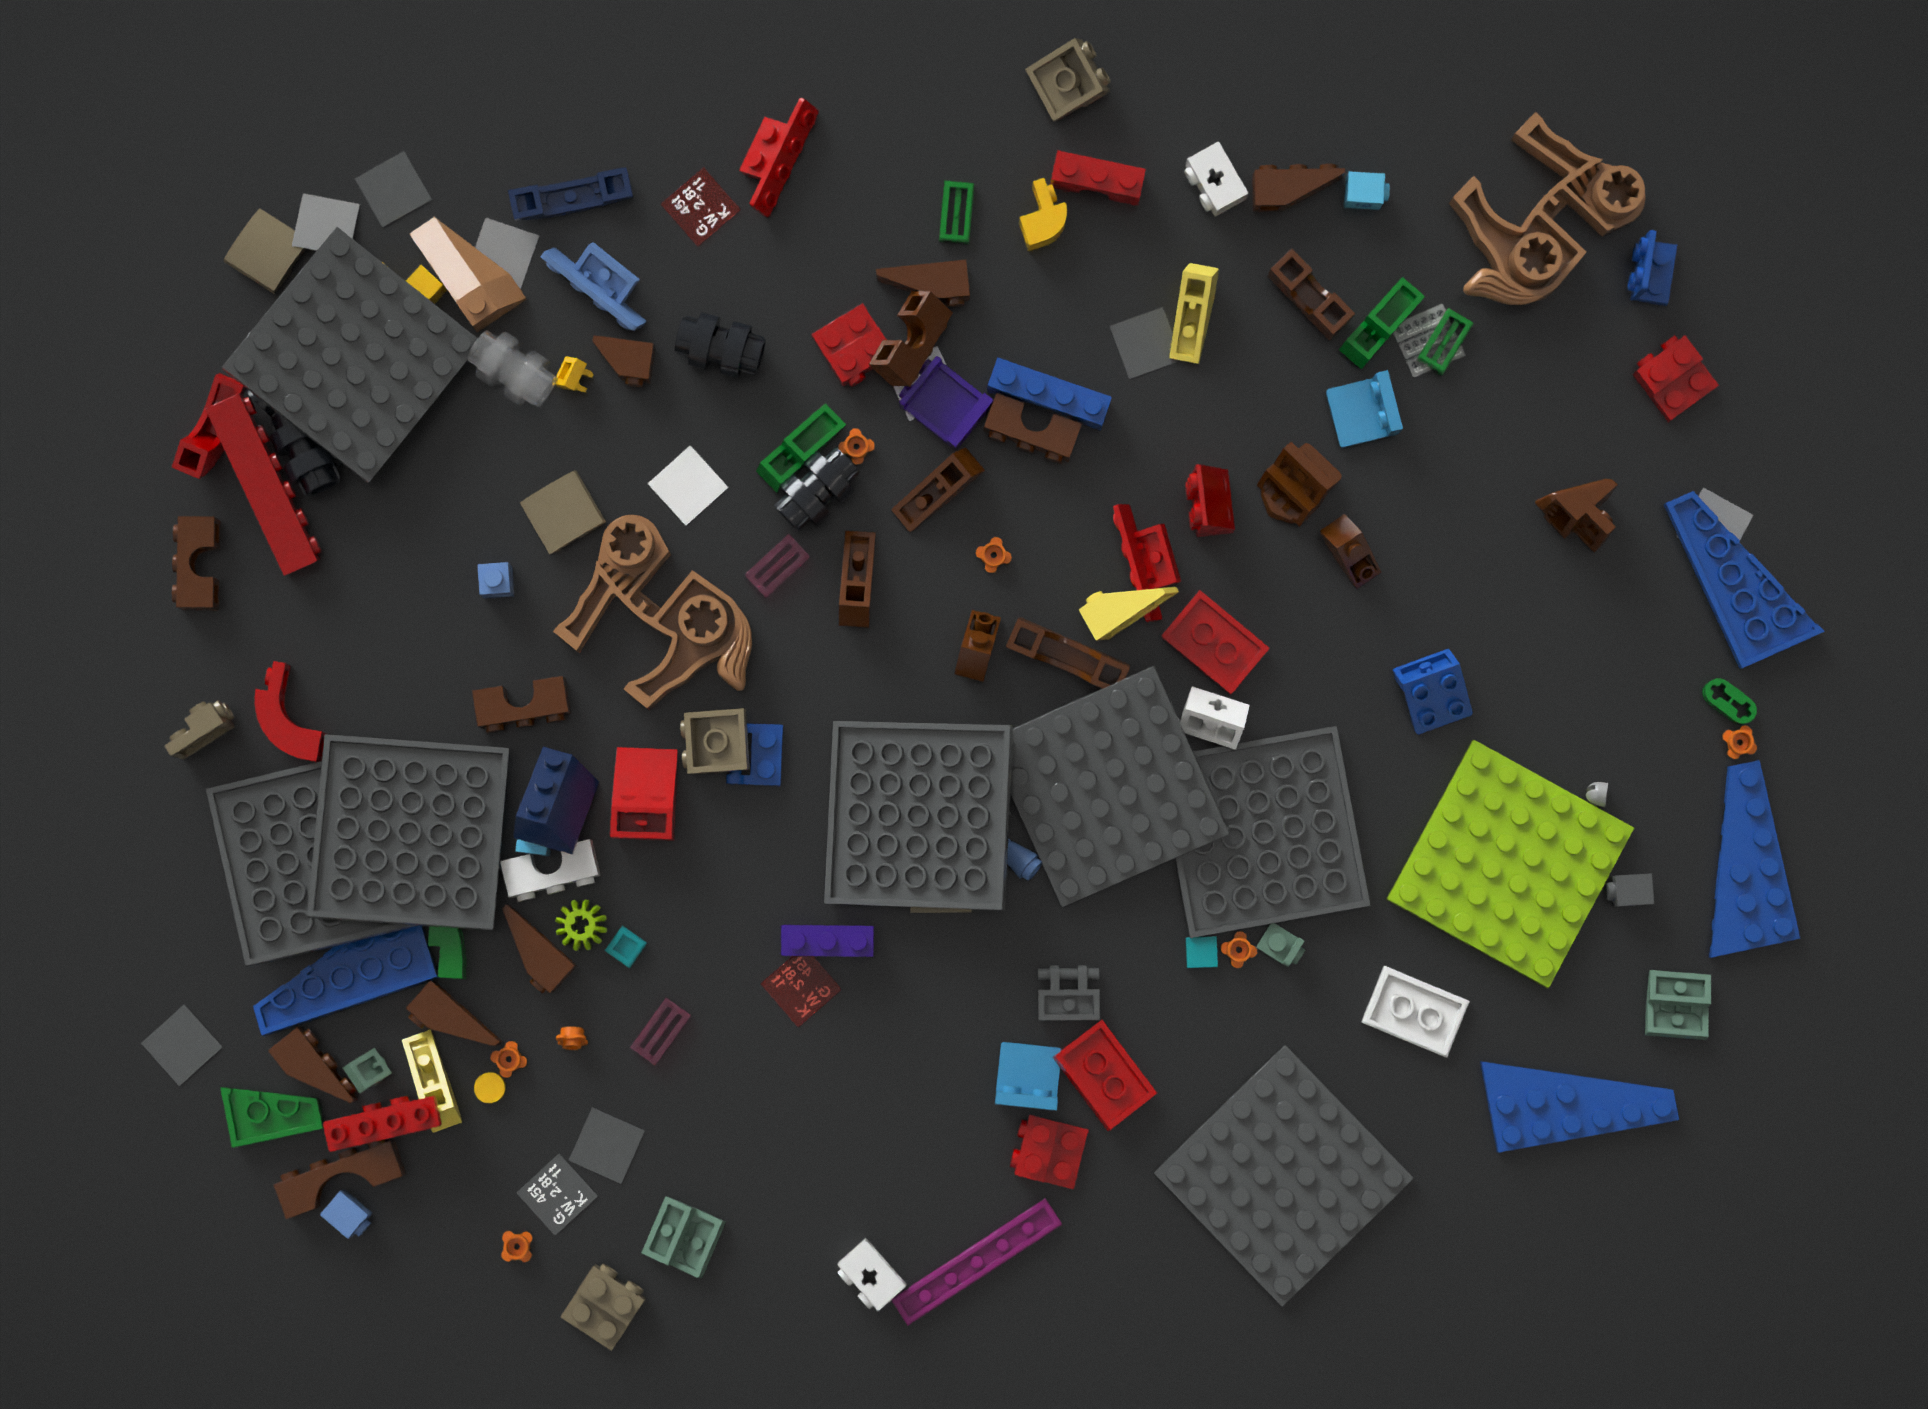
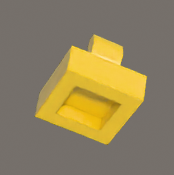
[553,356,594,392]

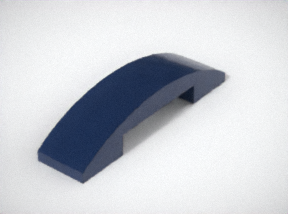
[508,167,633,221]

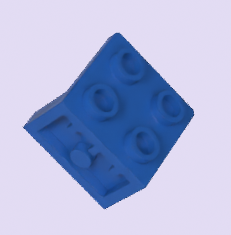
[1627,230,1677,306]
[1392,649,1473,734]

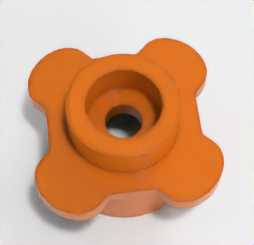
[838,429,875,465]
[976,537,1012,573]
[1722,725,1757,759]
[1221,932,1257,968]
[556,1027,588,1050]
[491,1041,527,1078]
[501,1231,533,1262]

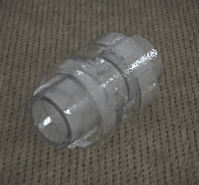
[467,330,558,407]

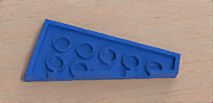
[1664,491,1825,669]
[1709,760,1801,958]
[253,926,439,1037]
[1480,1061,1679,1152]

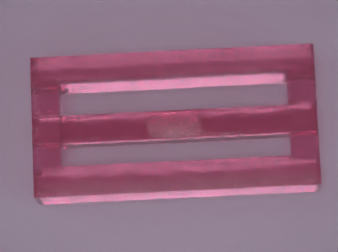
[745,534,810,598]
[630,998,691,1065]

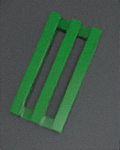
[939,181,974,244]
[1416,308,1474,375]

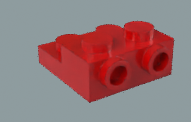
[811,303,886,387]
[1633,335,1719,422]
[1010,1114,1088,1189]

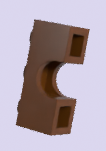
[1267,249,1355,341]
[869,291,953,387]
[984,393,1082,464]
[172,516,220,610]
[472,676,571,733]

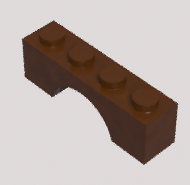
[1006,617,1131,689]
[273,1139,407,1219]

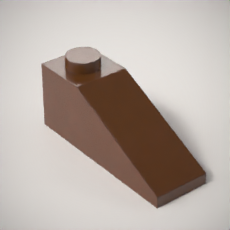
[876,260,970,307]
[891,447,985,533]
[839,531,876,628]
[502,904,577,994]
[406,980,502,1046]

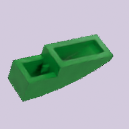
[1339,277,1425,369]
[756,403,846,493]
[428,926,467,979]

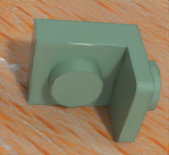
[1255,923,1305,967]
[343,1048,391,1094]

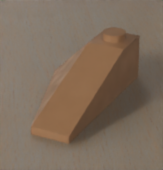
[410,217,527,333]

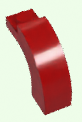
[171,373,245,479]
[255,661,327,762]

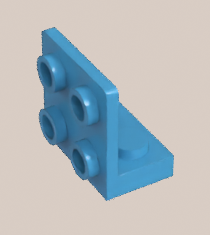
[1326,370,1403,448]
[995,1042,1061,1110]

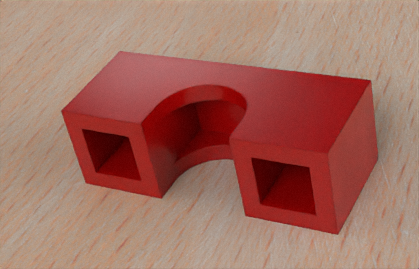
[1050,150,1146,206]

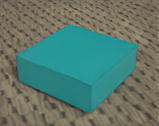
[605,926,648,968]
[1185,936,1218,968]

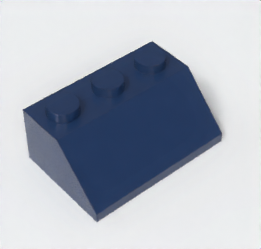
[513,747,599,855]

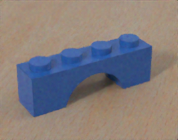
[987,357,1112,431]

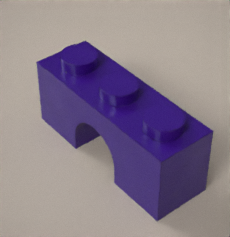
[781,925,874,957]

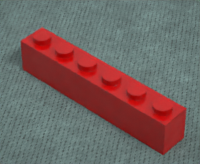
[205,393,322,576]

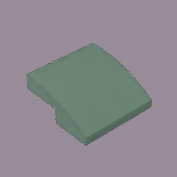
[1645,970,1711,1040]
[641,1196,726,1279]

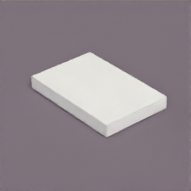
[1361,966,1470,1058]

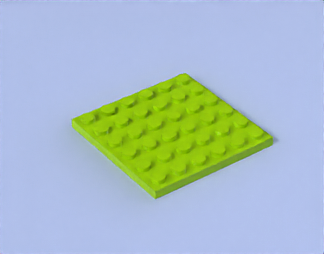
[1386,740,1634,988]

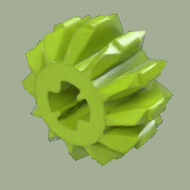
[555,899,607,951]

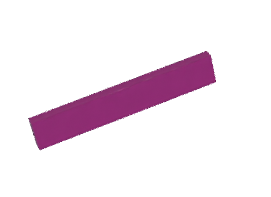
[891,1198,1062,1325]

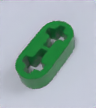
[1702,678,1757,725]

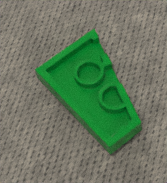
[220,1087,324,1148]

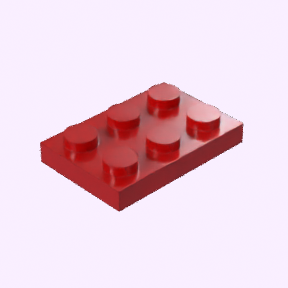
[1161,590,1270,695]
[1053,1020,1157,1131]

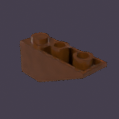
[1252,164,1345,212]
[268,1027,358,1103]

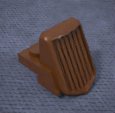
[1257,442,1342,527]
[1535,479,1618,553]

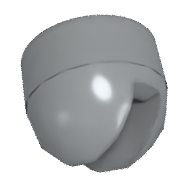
[1586,782,1608,807]

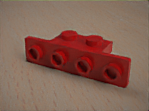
[739,98,819,217]
[1113,504,1181,622]
[323,1096,442,1152]

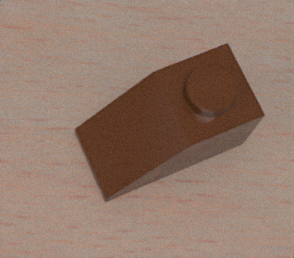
[593,335,656,387]

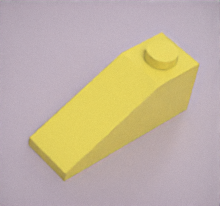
[1169,263,1219,364]
[1079,587,1179,641]
[402,1029,462,1133]

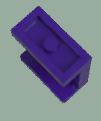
[898,356,994,451]

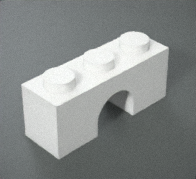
[500,839,601,902]

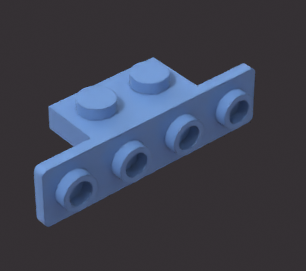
[541,242,647,331]

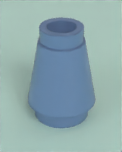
[1007,838,1042,881]

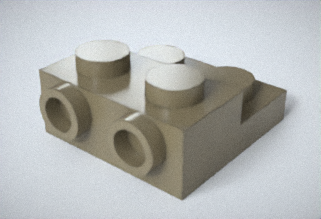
[1025,38,1111,122]
[164,700,235,760]
[680,708,750,775]
[561,1264,646,1351]

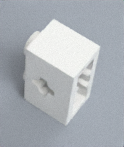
[1184,141,1248,217]
[1180,686,1250,750]
[837,1238,906,1311]

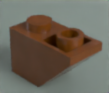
[1320,514,1381,589]
[954,610,1001,682]

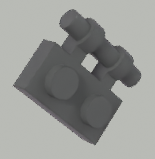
[1038,965,1100,1021]

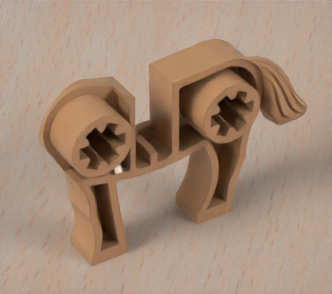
[1449,112,1645,305]
[553,515,752,711]

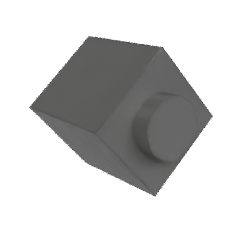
[1606,873,1654,907]

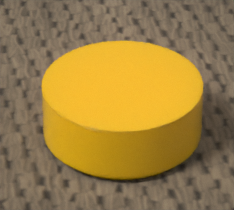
[474,1072,506,1103]

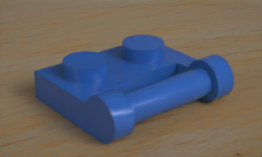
[726,723,783,786]

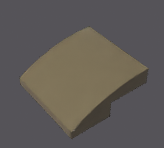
[224,208,307,294]
[520,470,606,555]

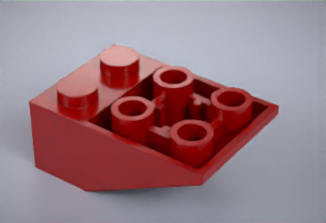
[1185,464,1235,537]
[610,747,678,841]

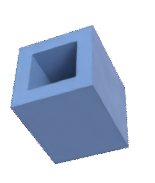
[477,562,514,598]
[320,1189,373,1239]

